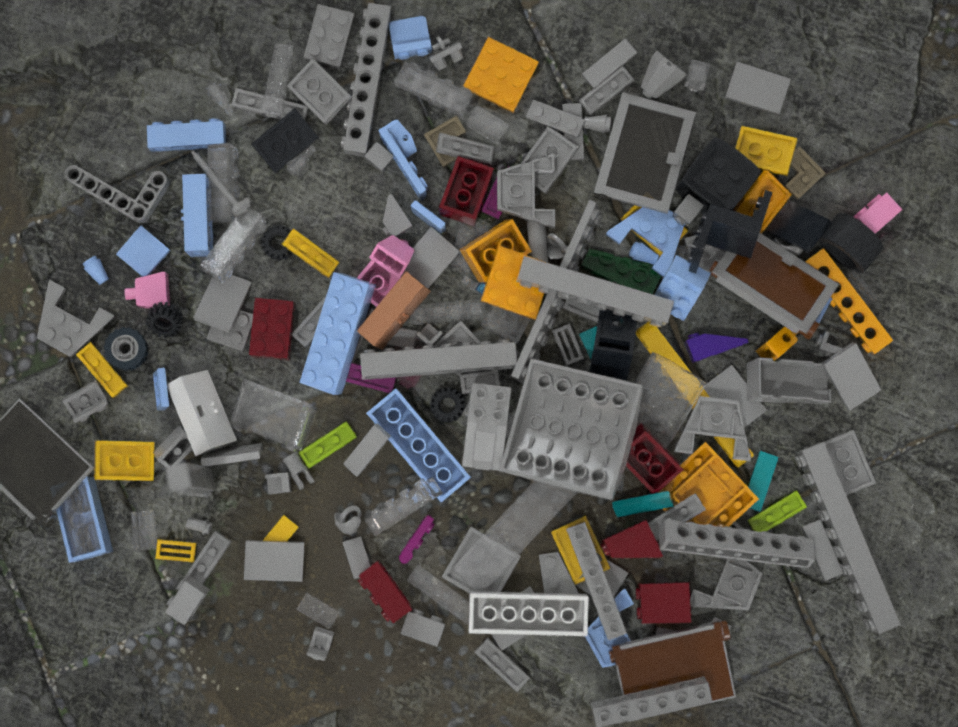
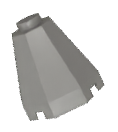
[641,51,688,99]

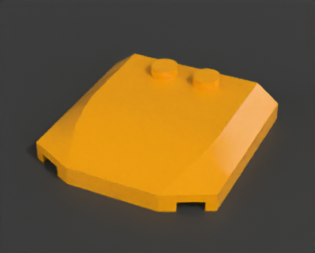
[658,442,759,539]

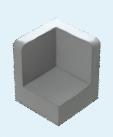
[364,142,393,174]
[416,323,443,346]
[265,472,292,494]

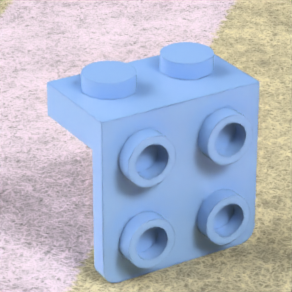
[389,16,432,59]

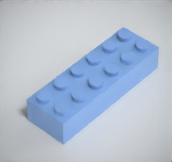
[300,272,376,395]
[366,389,471,503]

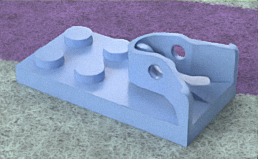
[378,120,428,201]

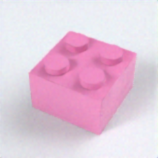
[853,193,902,233]
[357,260,401,307]

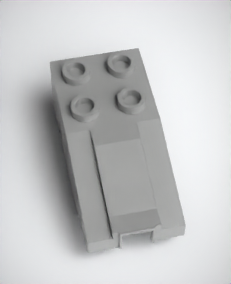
[747,358,832,404]
[462,383,511,471]

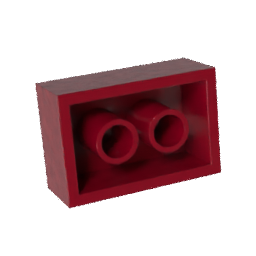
[439,156,494,227]
[249,298,296,361]
[626,423,683,494]
[358,560,413,623]

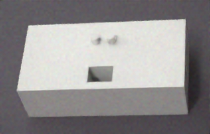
[167,370,237,456]

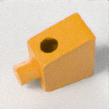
[755,327,800,361]

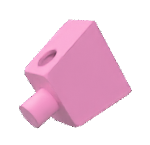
[369,235,414,278]
[125,272,170,309]

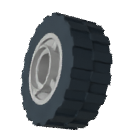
[104,327,148,371]

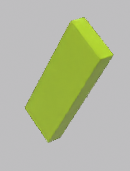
[298,421,357,469]
[747,491,807,532]

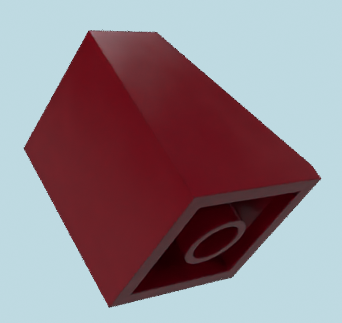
[600,520,663,558]
[635,582,691,624]

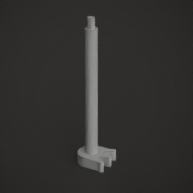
[191,150,251,216]

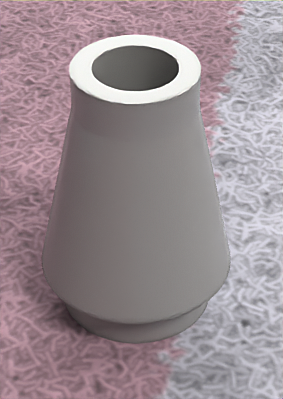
[584,115,612,134]

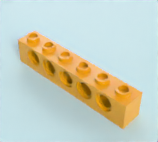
[805,248,893,355]

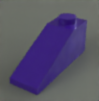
[684,332,748,363]

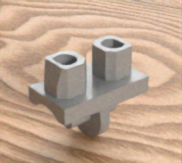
[428,36,463,70]

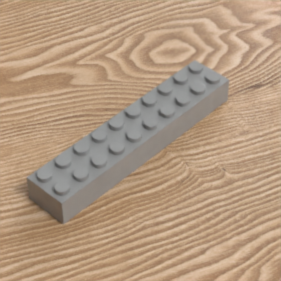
[795,442,901,634]

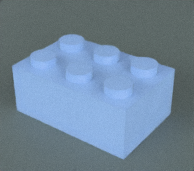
[654,255,711,321]

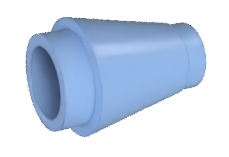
[629,242,659,265]
[83,256,109,285]

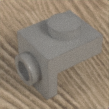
[815,331,843,358]
[306,626,334,661]

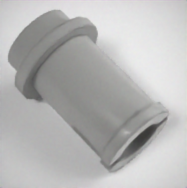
[186,517,212,535]

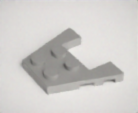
[497,154,555,228]
[37,280,116,357]
[674,396,751,461]
[690,539,762,610]

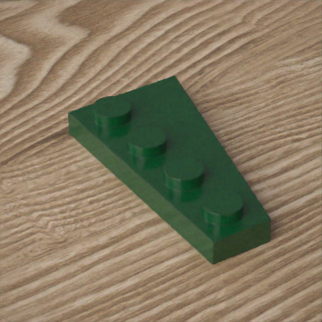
[581,249,661,294]

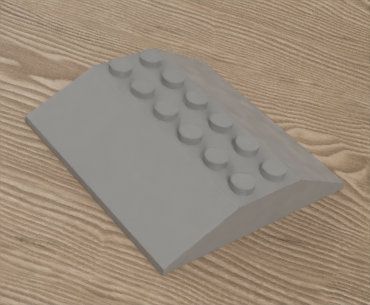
[499,359,643,500]

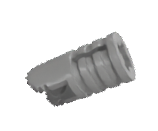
[282,452,315,490]

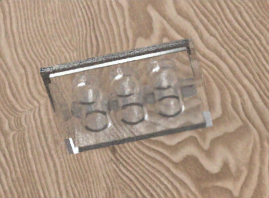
[634,352,707,448]

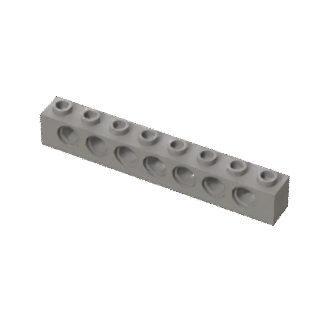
[341,3,392,157]
[659,519,816,568]

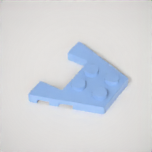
[606,207,685,278]
[585,589,633,668]

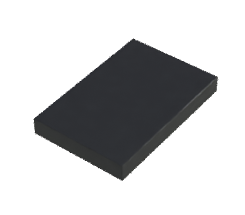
[251,108,319,174]
[765,200,832,253]

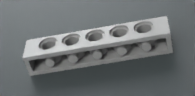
[566,522,627,640]
[590,677,712,727]

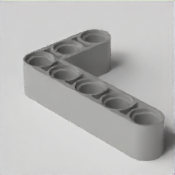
[65,165,170,224]

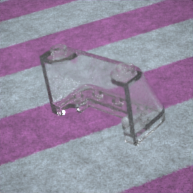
[229,379,318,452]

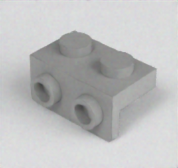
[62,380,108,423]

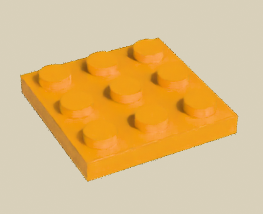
[463,37,539,113]
[481,245,550,320]

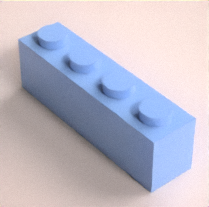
[147,119,226,152]

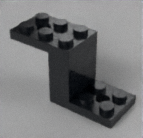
[687,190,773,273]
[589,309,637,381]

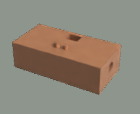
[357,271,431,350]

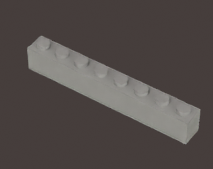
[516,256,674,327]
[360,340,517,380]
[165,462,216,498]

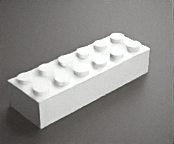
[469,591,588,636]

